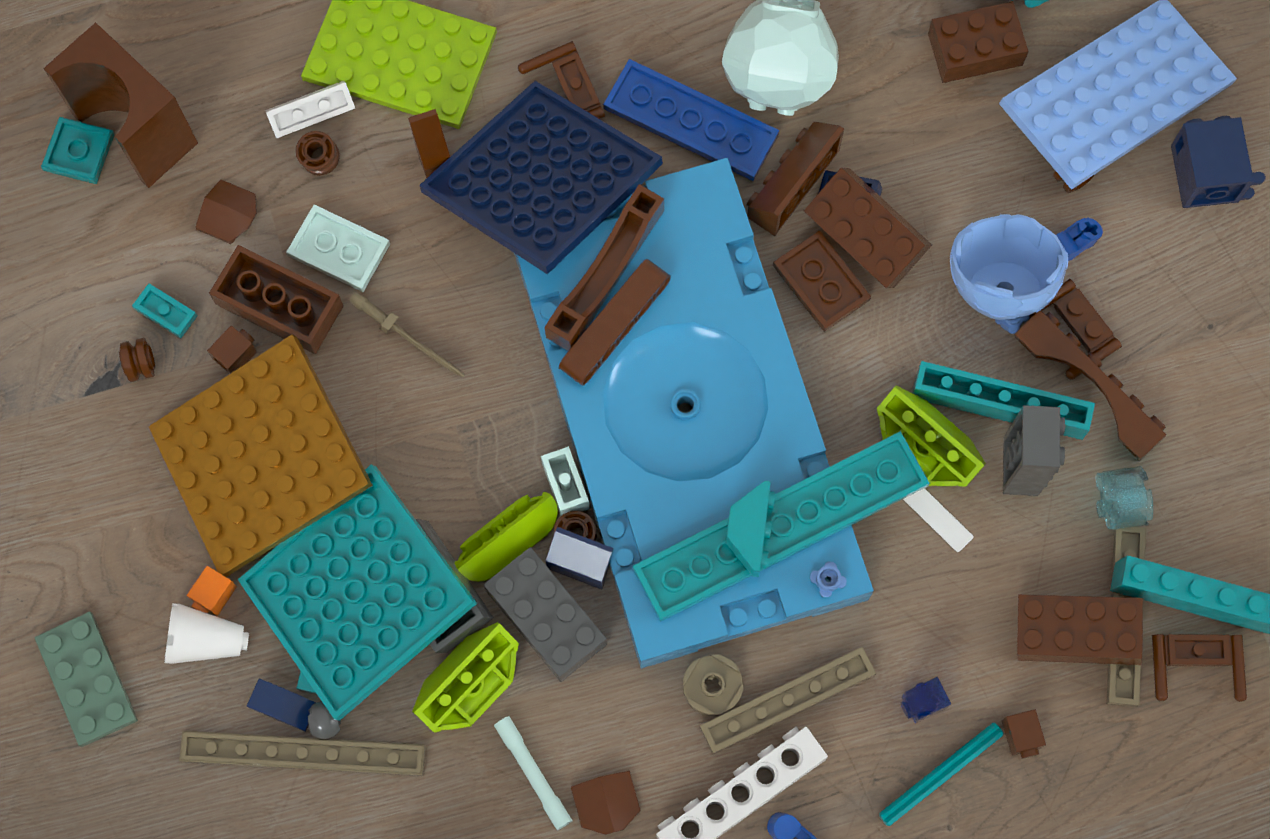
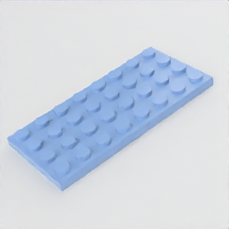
[999,0,1237,190]

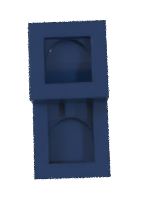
[246,678,316,732]

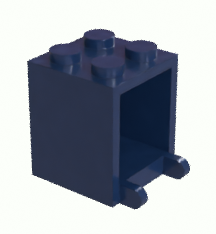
[1171,116,1266,208]

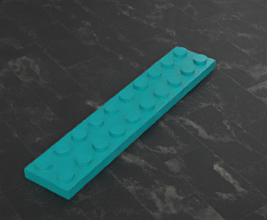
[633,431,930,622]

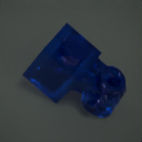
[900,676,951,724]

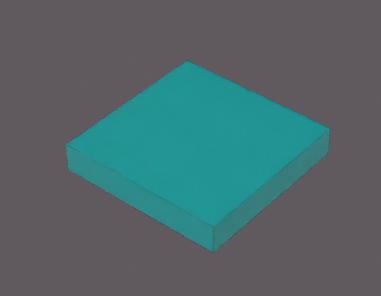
[41,117,115,184]

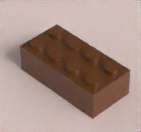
[804,168,932,289]
[209,245,344,354]
[1017,594,1143,665]

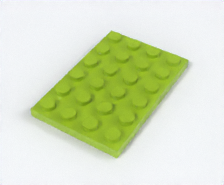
[301,0,497,129]

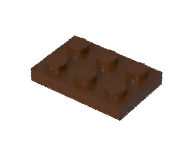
[773,231,871,332]

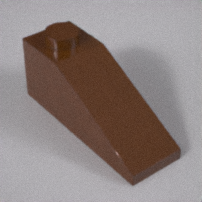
[408,109,450,178]

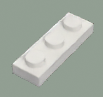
[265,81,355,138]

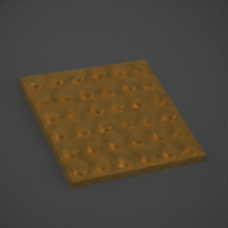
[148,334,373,577]

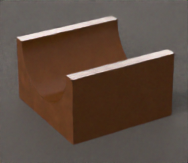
[43,22,198,188]

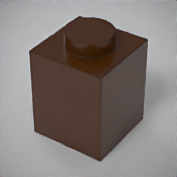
[207,326,257,374]
[1001,709,1046,759]

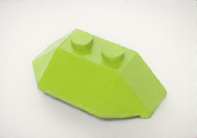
[877,385,986,487]
[412,622,519,732]

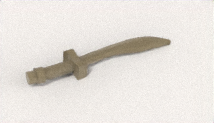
[350,293,465,377]

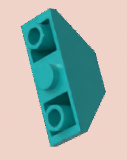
[726,481,775,577]

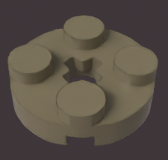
[683,654,743,716]

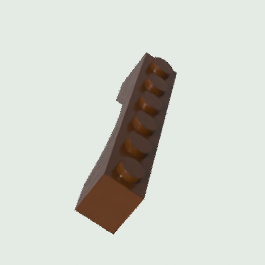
[545,184,664,351]
[1015,310,1167,462]

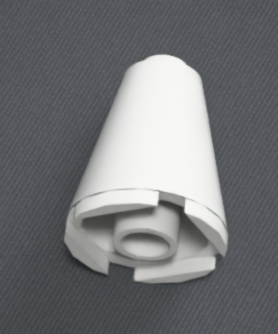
[164,603,249,664]

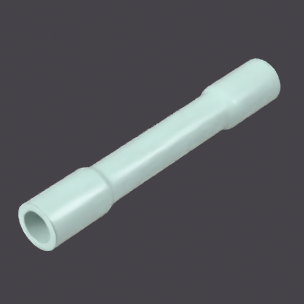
[494,716,573,830]

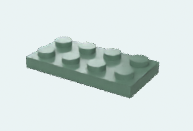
[34,612,138,747]

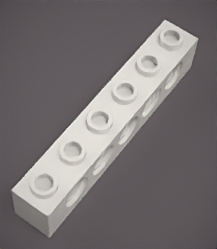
[656,727,828,839]

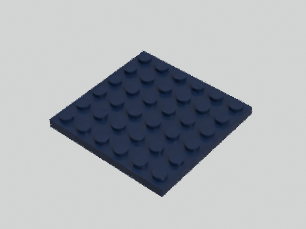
[419,81,663,274]

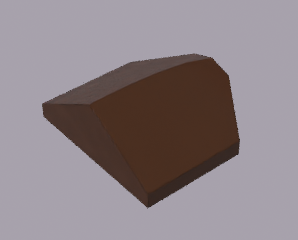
[195,179,257,244]
[571,770,641,835]

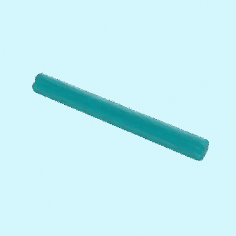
[879,722,1004,826]

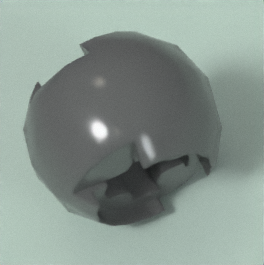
[308,701,341,739]

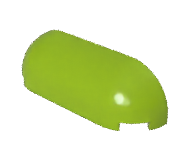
[455,492,558,581]

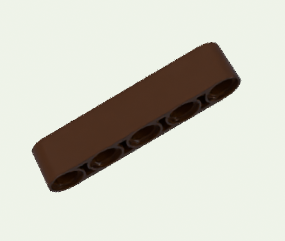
[559,259,671,386]

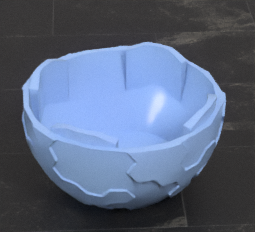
[950,214,1068,320]

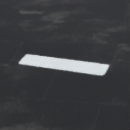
[903,488,974,552]

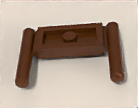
[518,41,605,119]
[1028,279,1122,380]
[1152,634,1247,702]

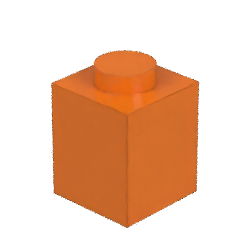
[186,566,237,616]

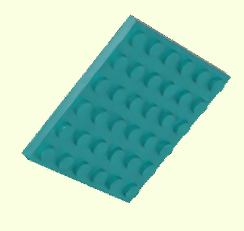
[238,464,477,721]

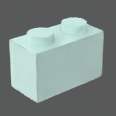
[541,446,590,516]

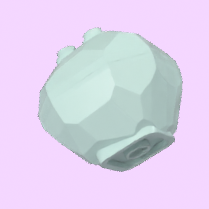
[722,0,839,116]

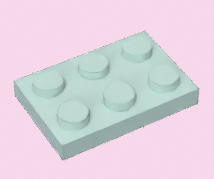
[286,205,390,292]

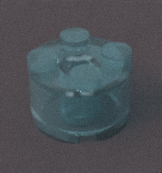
[1095,466,1153,530]

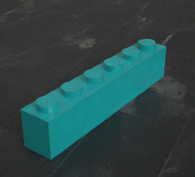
[912,361,1095,440]
[1110,555,1270,634]

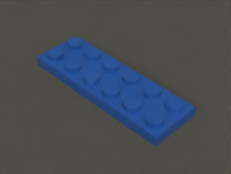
[603,59,779,181]

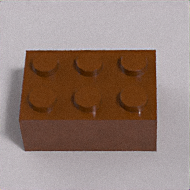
[928,1,1029,83]

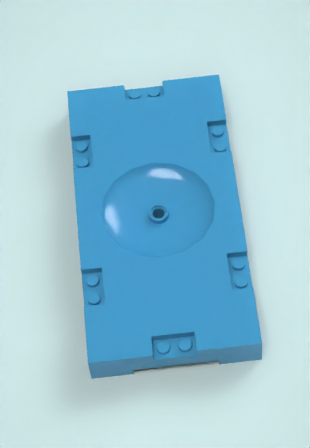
[514,158,874,669]

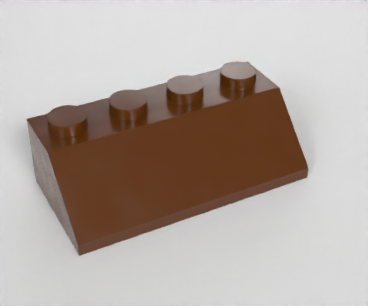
[746,122,844,236]

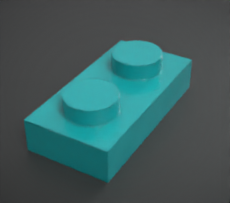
[132,283,198,339]

